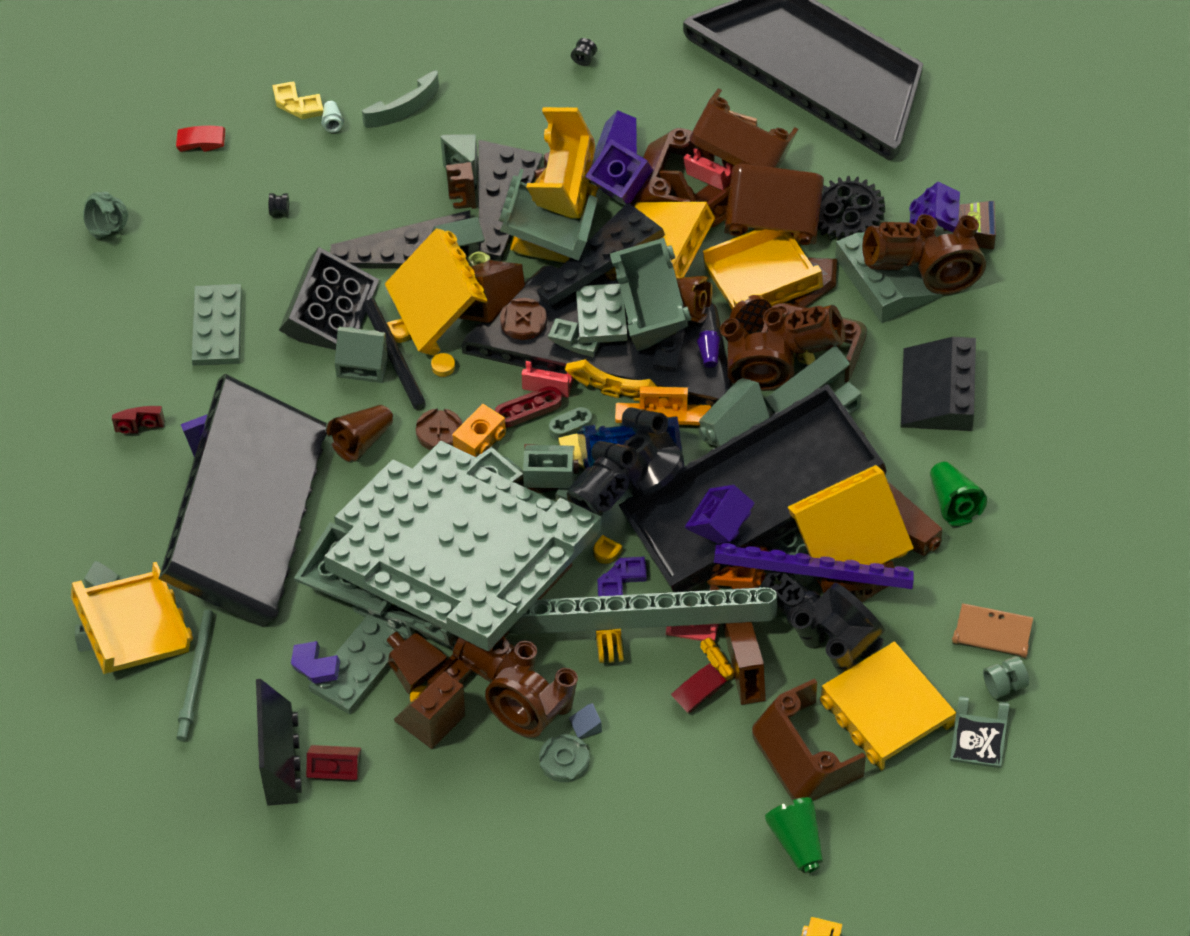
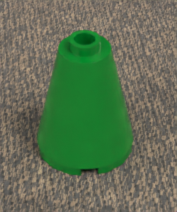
[930,461,987,526]
[765,797,823,873]

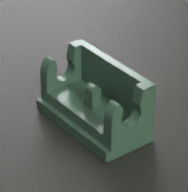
[431,217,485,247]

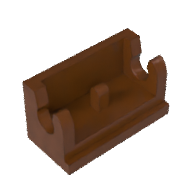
[446,162,476,209]

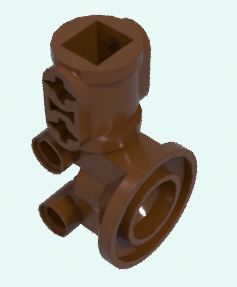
[862,214,986,295]
[720,305,846,391]
[453,636,578,738]

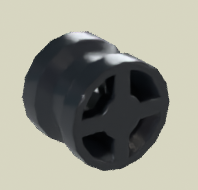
[571,38,597,66]
[268,193,289,216]

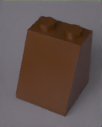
[458,260,525,323]
[394,672,465,749]

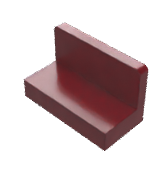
[306,745,361,780]

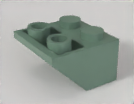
[335,327,388,383]
[523,445,575,488]

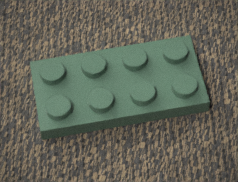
[192,284,242,366]
[308,615,408,715]

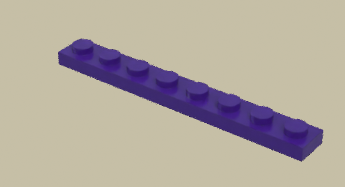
[714,543,914,589]

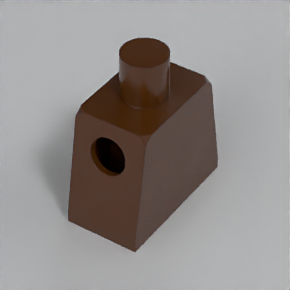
[386,631,447,694]

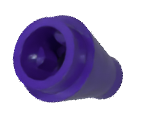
[697,331,720,368]

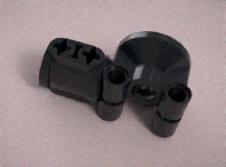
[566,407,684,516]
[759,571,885,675]

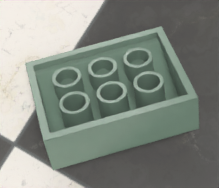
[835,232,942,323]
[294,522,393,616]

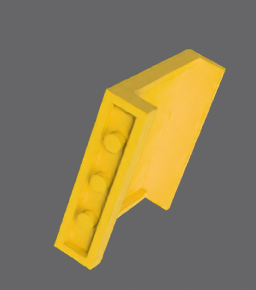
[604,202,715,280]
[385,228,488,356]
[703,228,823,310]
[788,465,914,586]
[71,562,193,674]
[820,641,956,771]

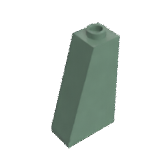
[764,345,850,417]

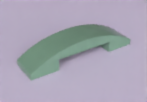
[362,70,439,128]

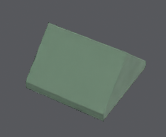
[440,134,478,190]

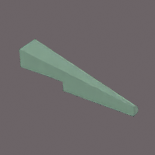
[353,605,459,650]

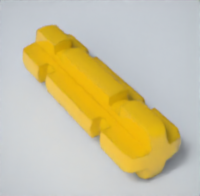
[700,637,734,681]

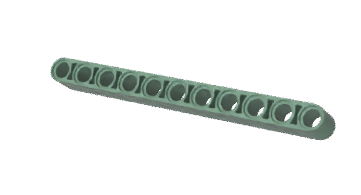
[508,587,778,634]

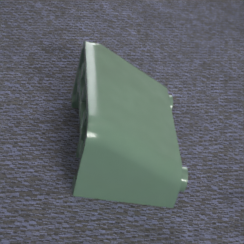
[610,238,691,351]

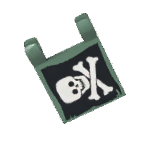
[950,696,1009,768]

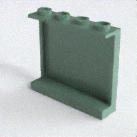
[499,169,598,261]

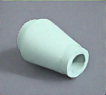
[321,101,344,133]

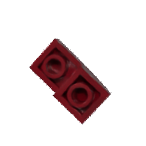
[112,406,165,434]
[671,663,728,714]

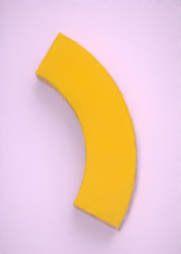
[565,359,657,401]

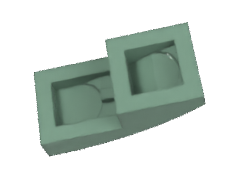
[548,318,600,357]

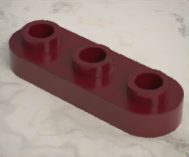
[495,386,562,428]

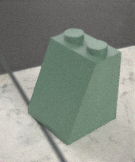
[699,378,770,447]

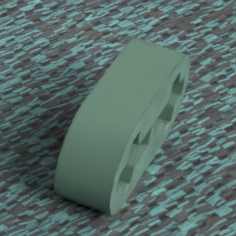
[549,407,592,440]

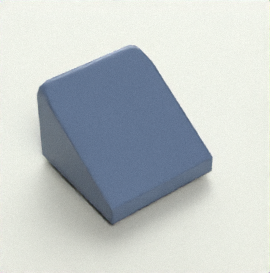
[569,703,602,739]

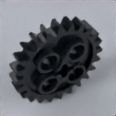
[818,176,886,241]

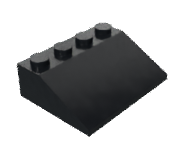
[279,247,379,350]
[900,337,976,431]
[256,679,302,806]

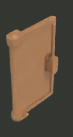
[952,603,1033,658]

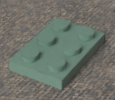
[576,284,627,344]

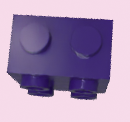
[909,181,960,232]

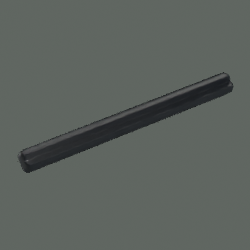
[363,298,426,410]

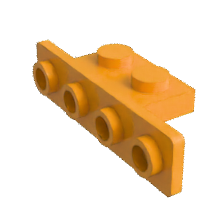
[615,386,711,425]

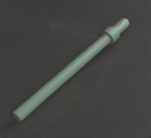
[176,610,213,741]

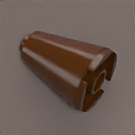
[676,276,712,323]
[327,405,393,462]

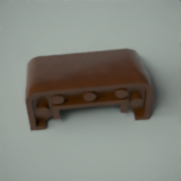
[724,164,824,245]

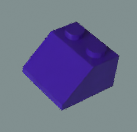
[585,139,653,205]
[685,485,755,544]

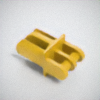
[595,629,624,664]

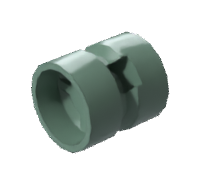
[983,656,1029,699]

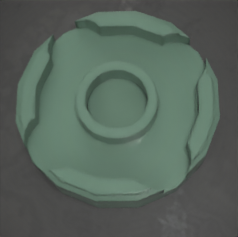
[539,734,590,782]

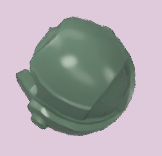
[83,191,128,239]

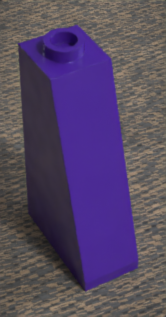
[592,110,637,165]

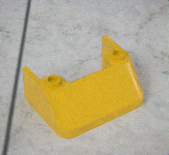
[526,107,595,218]

